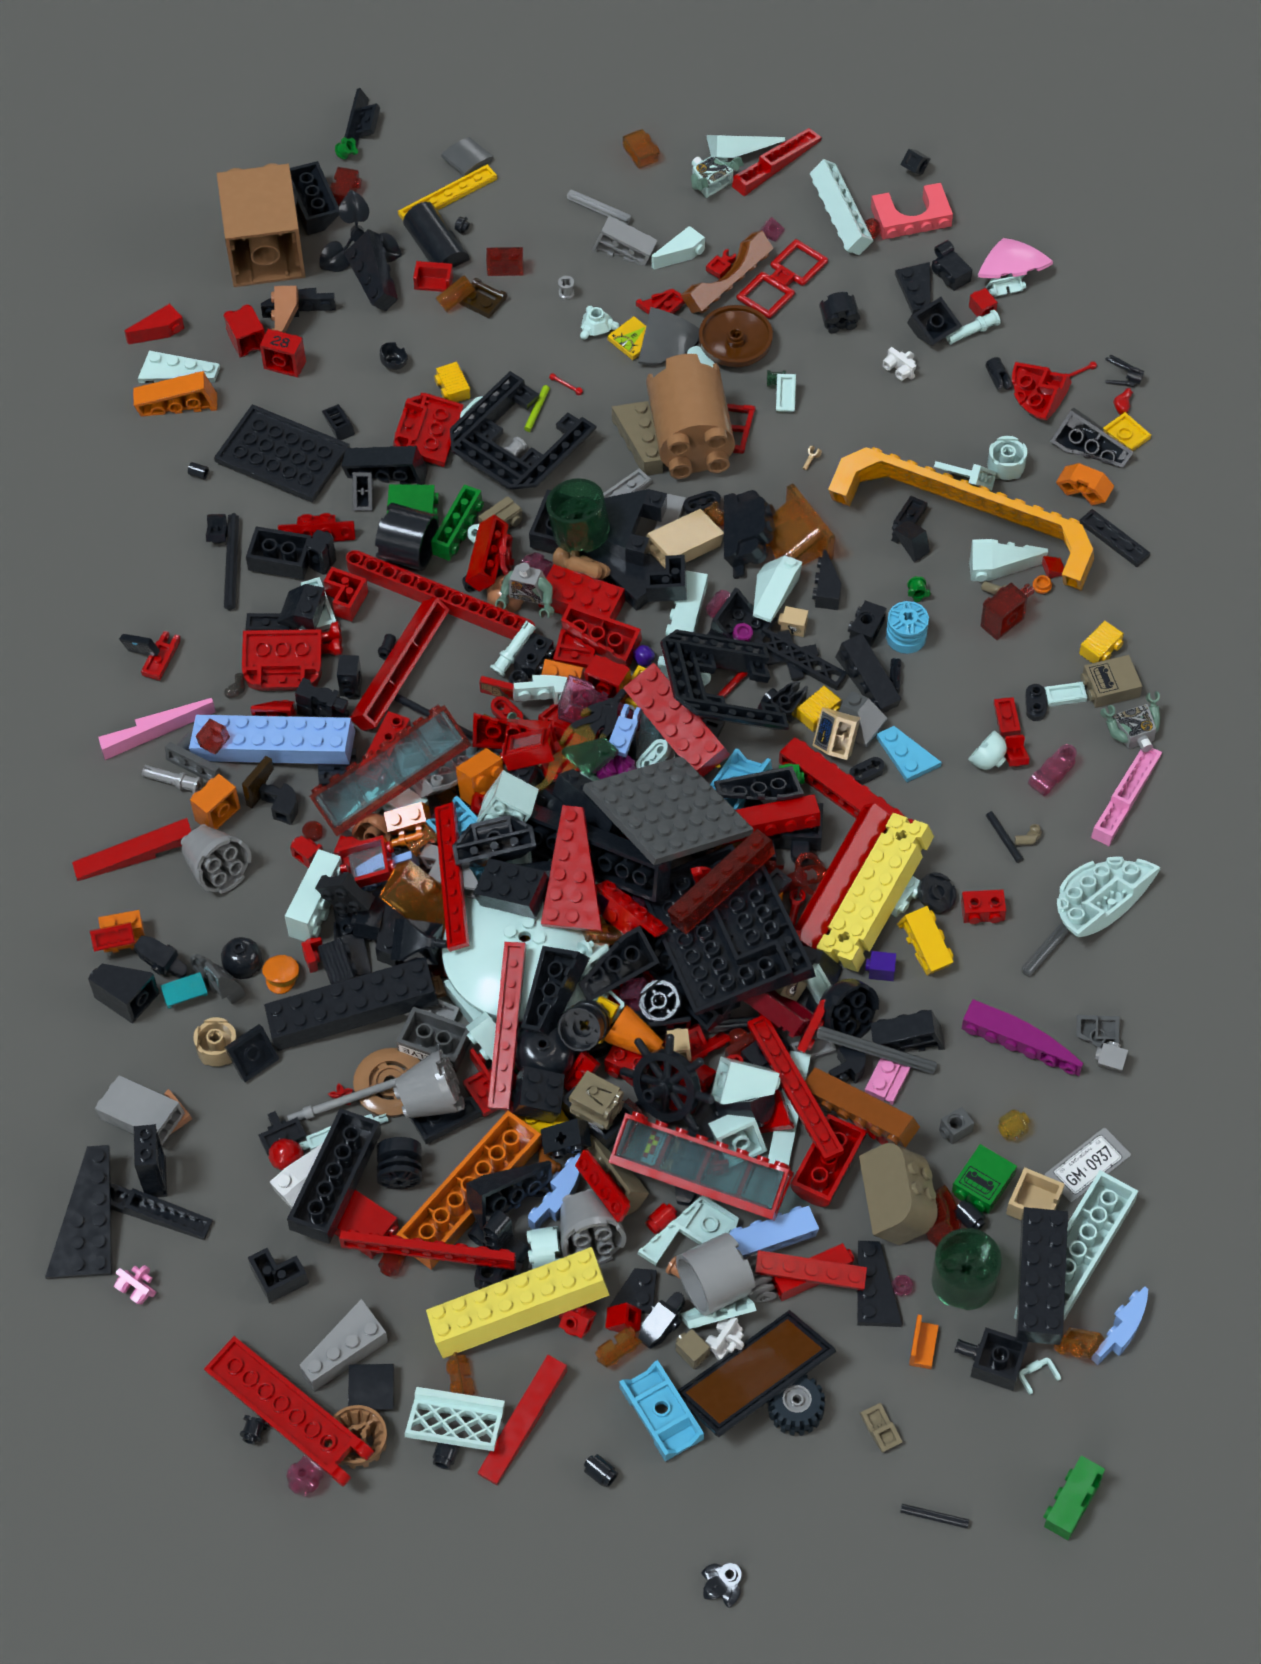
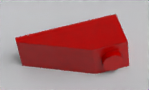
[124,303,184,344]

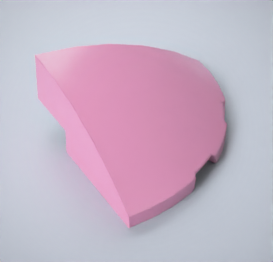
[978,238,1053,278]

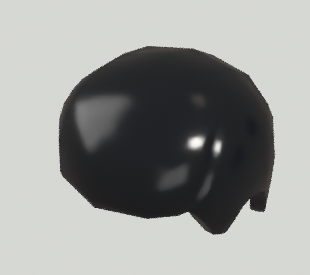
[379,342,408,370]

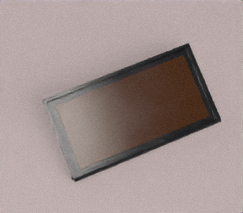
[677,1310,836,1438]

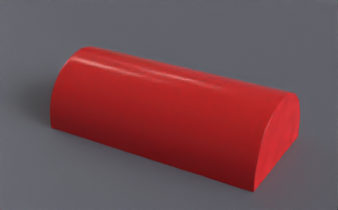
[791,1114,867,1207]

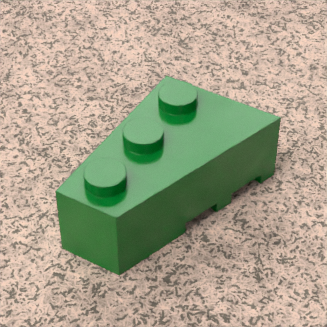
[1043,1455,1105,1540]

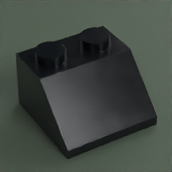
[907,297,962,346]
[277,584,326,630]

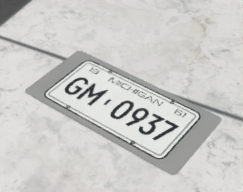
[1045,1128,1131,1202]

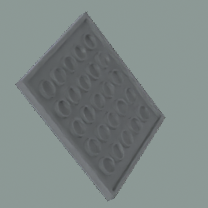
[583,756,754,865]

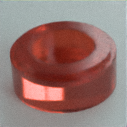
[302,821,323,842]

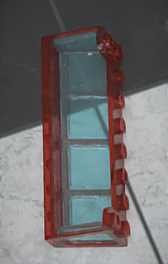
[309,704,472,837]

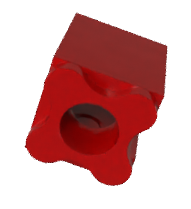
[223,304,265,357]

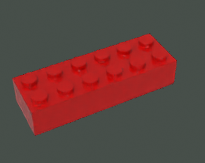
[623,663,730,777]

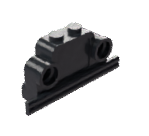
[724,490,775,579]

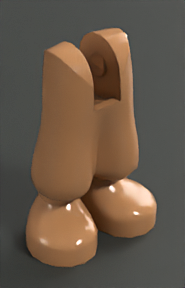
[553,546,610,579]

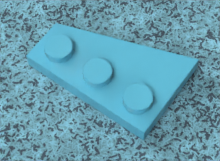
[876,726,942,782]

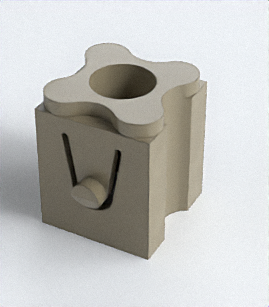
[569,1071,624,1130]

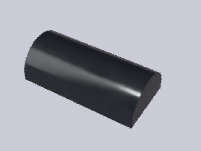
[403,202,470,268]

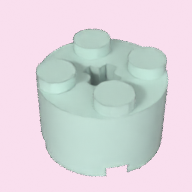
[987,436,1027,480]
[527,1226,564,1269]

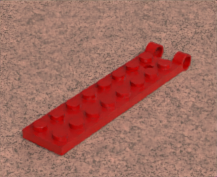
[204,1336,374,1487]

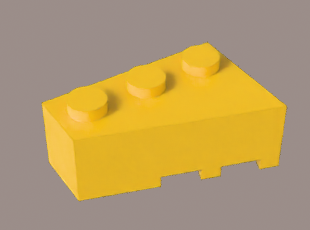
[897,906,954,975]

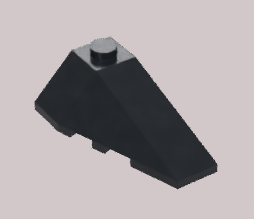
[714,766,804,801]

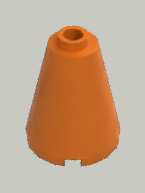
[604,1005,665,1055]

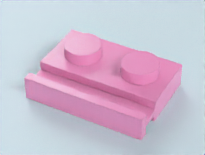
[865,1058,910,1105]

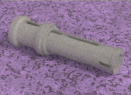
[142,765,203,793]

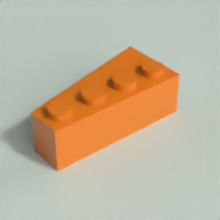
[133,371,217,416]

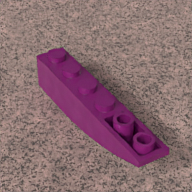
[961,999,1083,1076]

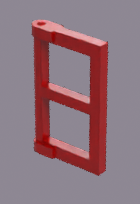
[727,404,756,454]

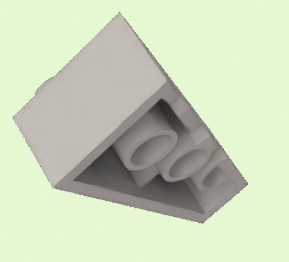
[299,1299,388,1392]

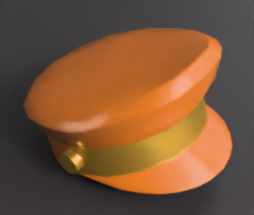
[262,955,299,994]

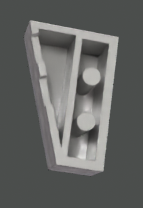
[592,216,657,266]

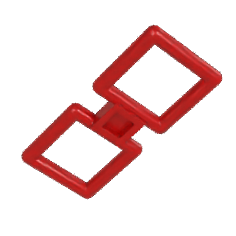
[737,239,828,319]

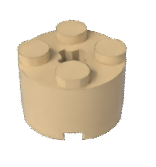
[194,1017,237,1066]

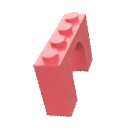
[871,183,953,240]

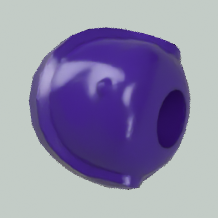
[633,645,655,667]

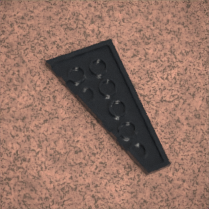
[45,1145,112,1279]

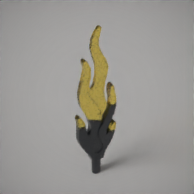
[536,689,627,791]

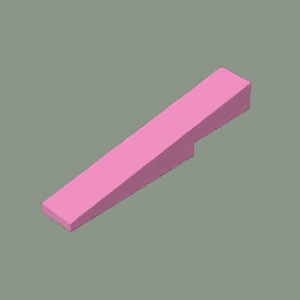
[98,698,215,760]
[1091,748,1162,846]

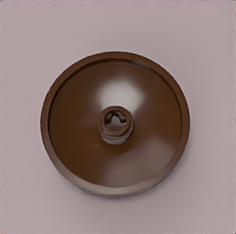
[699,305,773,367]

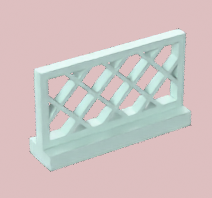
[934,461,997,491]
[405,1387,505,1451]

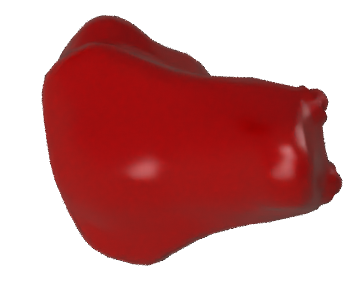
[1113,388,1133,415]

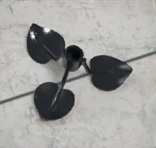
[319,190,402,272]

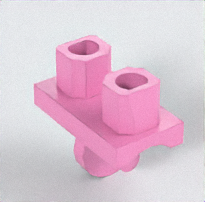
[114,1265,157,1305]

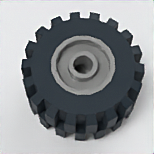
[768,1374,825,1436]

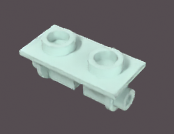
[986,274,1026,297]

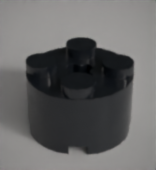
[819,292,860,334]

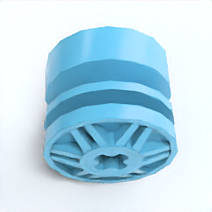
[886,601,929,654]

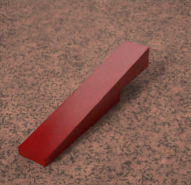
[732,128,821,196]
[72,818,191,881]
[478,1355,567,1485]

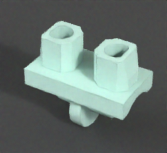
[577,940,609,977]

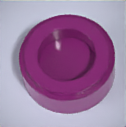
[733,623,753,642]

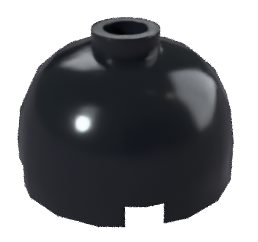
[221,937,263,980]
[639,980,682,1021]

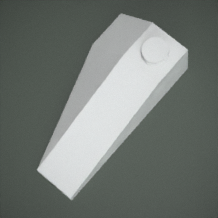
[270,1143,323,1209]

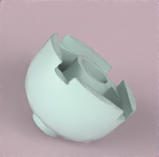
[968,730,1007,770]

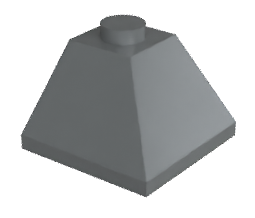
[839,691,888,748]

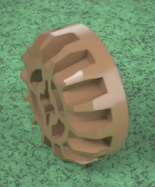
[327,1405,388,1469]

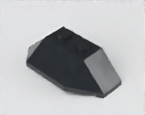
[452,815,537,867]

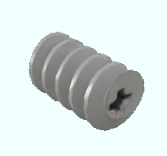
[744,1253,777,1303]

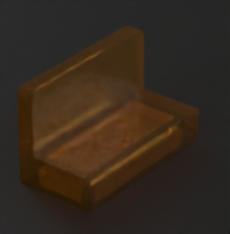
[436,275,475,312]

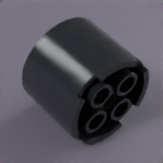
[375,503,439,571]

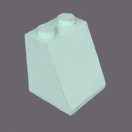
[711,1056,780,1104]

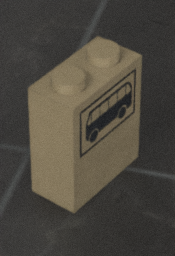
[1081,655,1143,708]

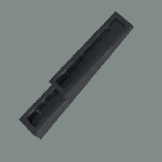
[111,1183,213,1240]

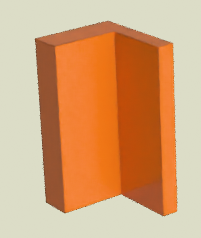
[909,1314,938,1369]

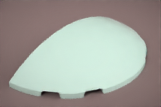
[1057,857,1160,937]

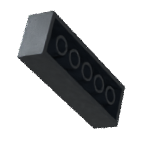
[287,1108,381,1244]
[1015,1207,1068,1345]

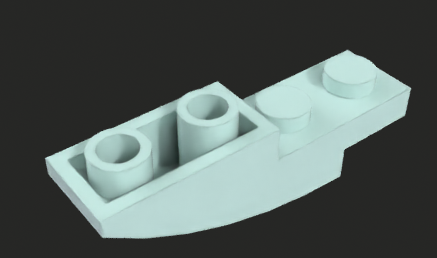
[513,675,595,705]

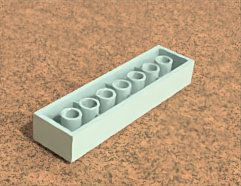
[1014,1170,1138,1320]

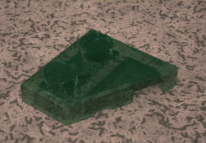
[562,737,619,778]

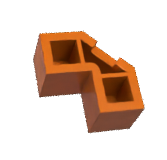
[1056,463,1114,506]

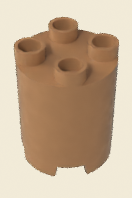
[646,354,735,479]

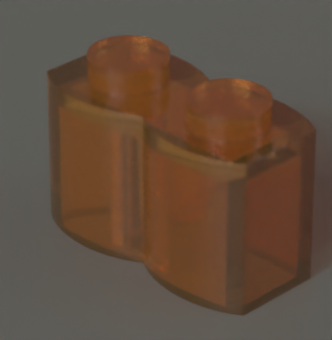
[623,129,660,169]

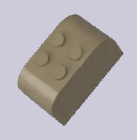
[859,1143,937,1245]

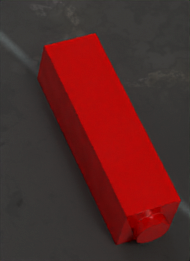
[772,1243,854,1301]

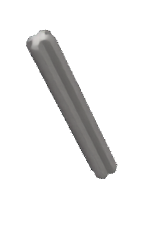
[567,189,631,225]

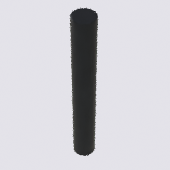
[986,811,1023,863]
[900,1504,969,1528]

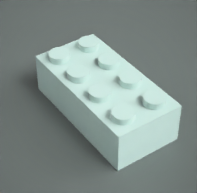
[285,849,343,942]

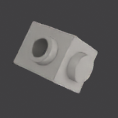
[1095,1041,1128,1073]

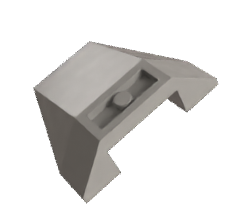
[395,741,483,798]

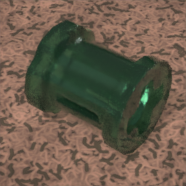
[767,370,786,387]

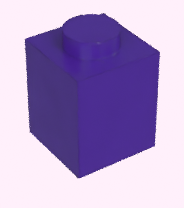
[865,951,896,981]

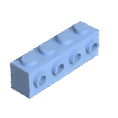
[729,1206,819,1258]

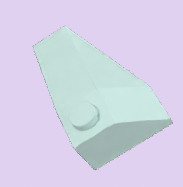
[707,135,785,161]
[753,556,803,623]

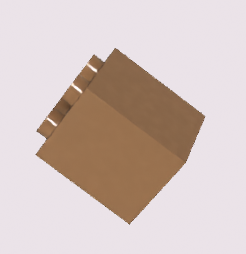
[217,163,306,287]

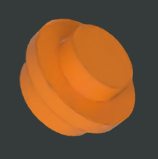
[1032,575,1052,594]

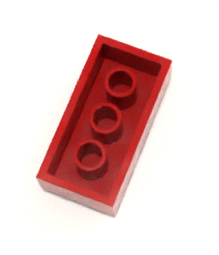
[538,564,625,620]

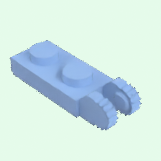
[606,704,641,757]

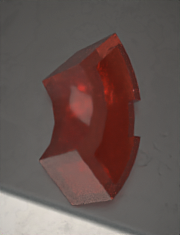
[926,1185,961,1249]

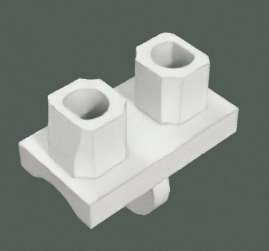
[883,347,916,381]
[705,1317,744,1360]

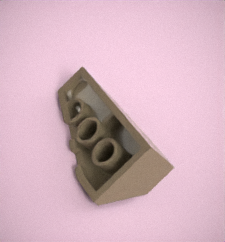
[580,1134,649,1216]

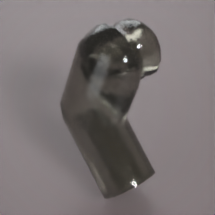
[224,673,245,698]

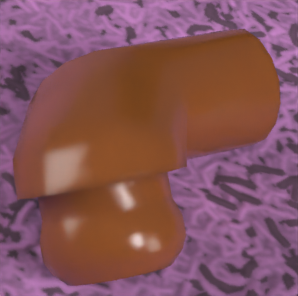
[539,1146,561,1174]

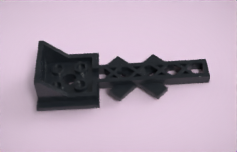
[707,587,847,690]

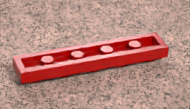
[754,1250,867,1291]

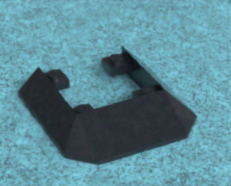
[450,371,597,490]
[660,629,789,730]

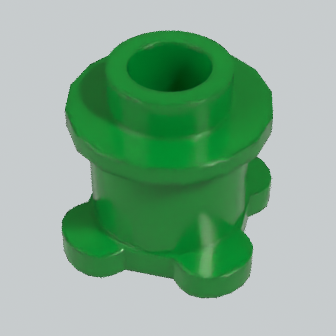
[335,137,358,160]
[907,576,931,602]

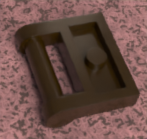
[459,278,507,319]

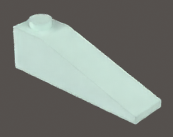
[969,539,1048,582]

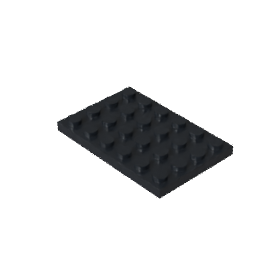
[214,404,350,503]

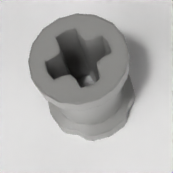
[558,276,575,300]
[504,437,527,457]

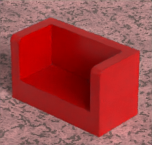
[413,261,453,292]

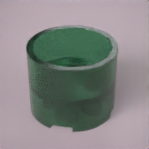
[546,478,610,552]
[931,1228,1002,1310]

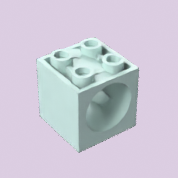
[476,770,539,823]

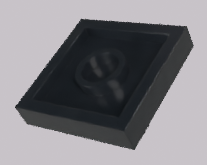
[224,1024,279,1082]

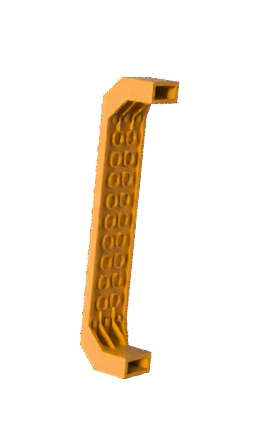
[828,447,1094,590]

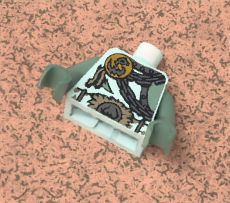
[691,156,744,198]

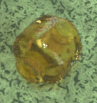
[997,1109,1030,1141]

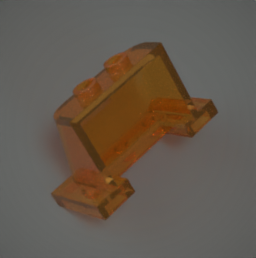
[766,484,835,565]

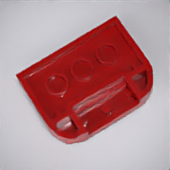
[393,393,464,467]
[242,629,322,691]

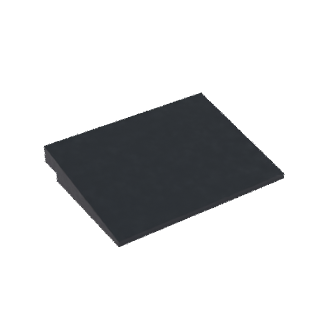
[643,840,816,1016]

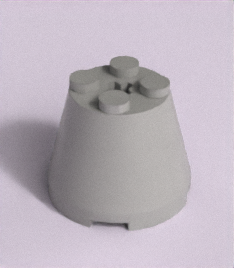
[181,824,251,894]
[393,1049,465,1118]
[560,1189,626,1265]

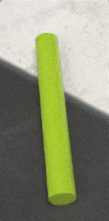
[524,385,550,432]

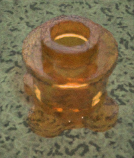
[703,501,724,527]

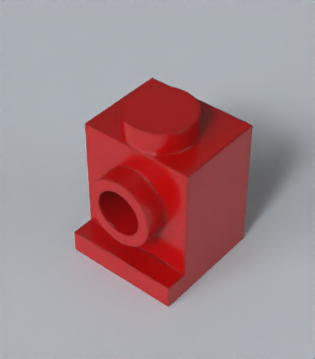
[290,835,323,868]

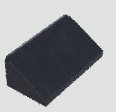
[647,1014,691,1033]

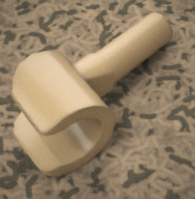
[803,446,822,470]

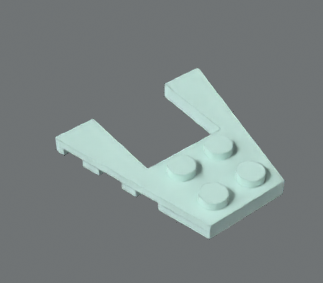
[637,1195,739,1266]

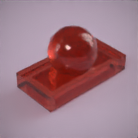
[725,1028,756,1058]

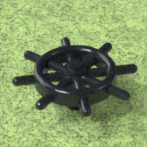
[619,1034,715,1133]

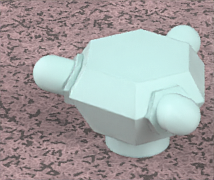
[580,306,620,340]

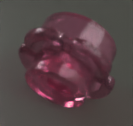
[891,1275,913,1296]

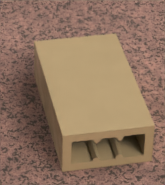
[647,509,724,568]

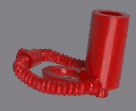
[498,534,515,575]

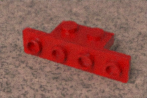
[278,513,355,541]
[596,880,668,937]
[651,1023,731,1077]
[462,1048,514,1117]
[575,1150,630,1222]

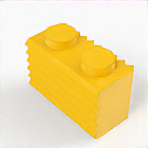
[434,361,471,403]
[1079,620,1124,663]
[796,686,842,732]

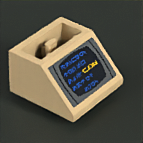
[812,707,861,760]

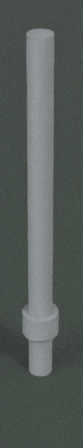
[287,1077,398,1121]

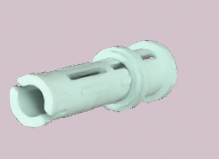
[946,310,1001,345]
[490,621,536,677]

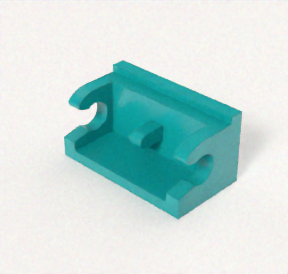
[160,972,208,1008]

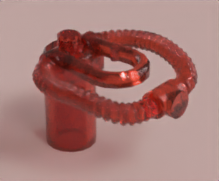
[783,852,827,896]

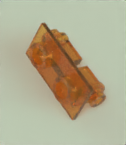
[595,1327,642,1368]
[446,1352,475,1396]

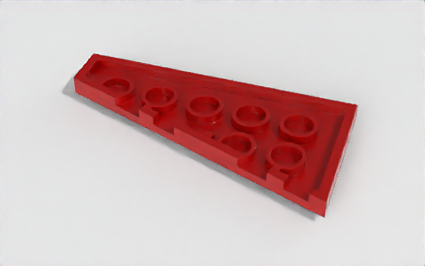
[541,805,603,933]

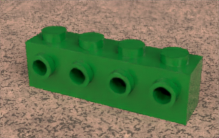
[431,484,484,561]

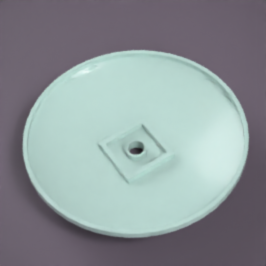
[442,897,609,1022]

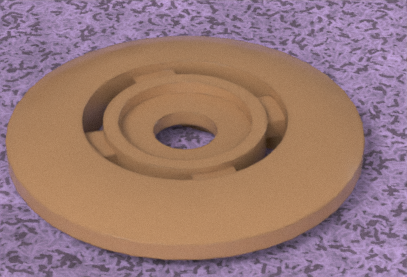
[353,1048,420,1117]

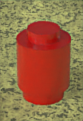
[645,1203,677,1235]

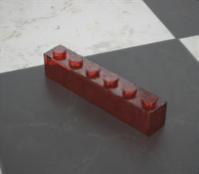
[667,829,775,934]

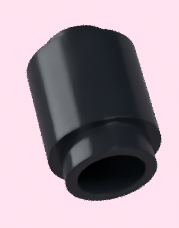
[953,1200,985,1232]
[432,1442,460,1469]
[584,1454,618,1487]

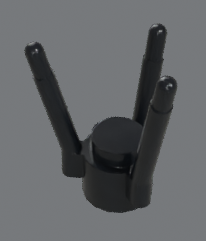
[1105,355,1145,387]

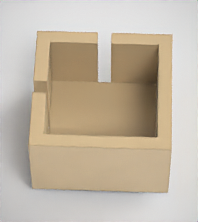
[1006,1167,1065,1220]

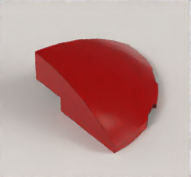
[1012,362,1072,421]

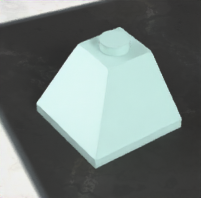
[708,1115,767,1168]

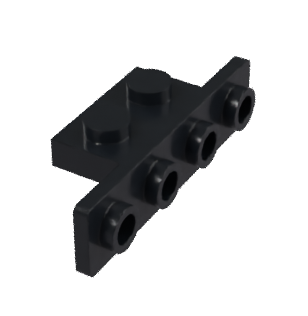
[344,88,380,148]

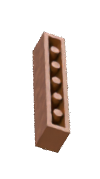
[805,1067,920,1148]

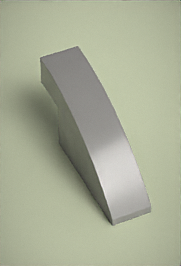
[420,843,479,899]

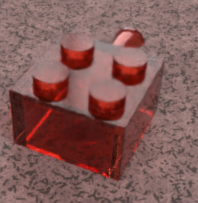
[980,583,1035,640]

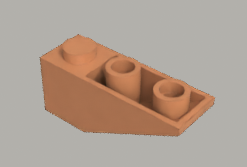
[271,286,298,333]

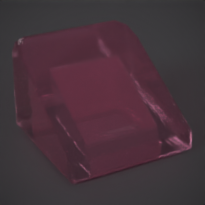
[759,217,784,242]

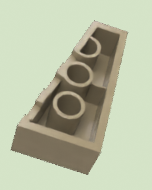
[612,401,663,476]

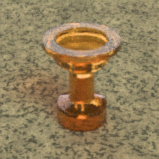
[406,823,437,857]

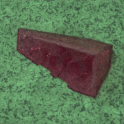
[558,675,640,732]

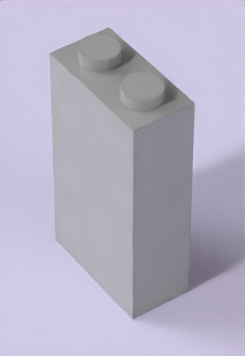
[94,1075,185,1145]

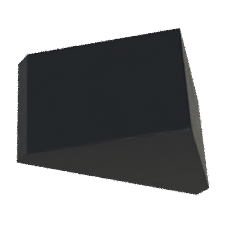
[353,472,374,510]
[893,520,930,562]

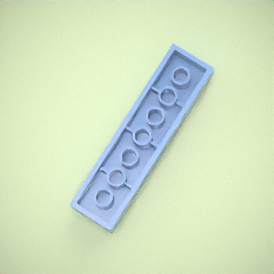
[189,715,355,764]

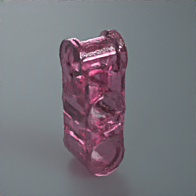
[1028,744,1077,796]

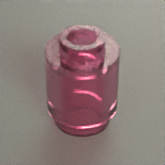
[706,590,730,618]

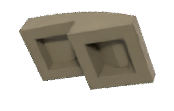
[859,1403,902,1452]

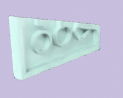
[138,351,220,383]

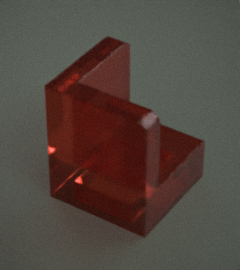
[196,719,230,754]

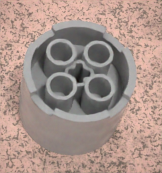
[676,1233,755,1316]

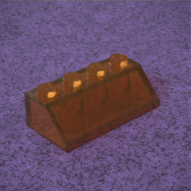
[379,860,445,940]

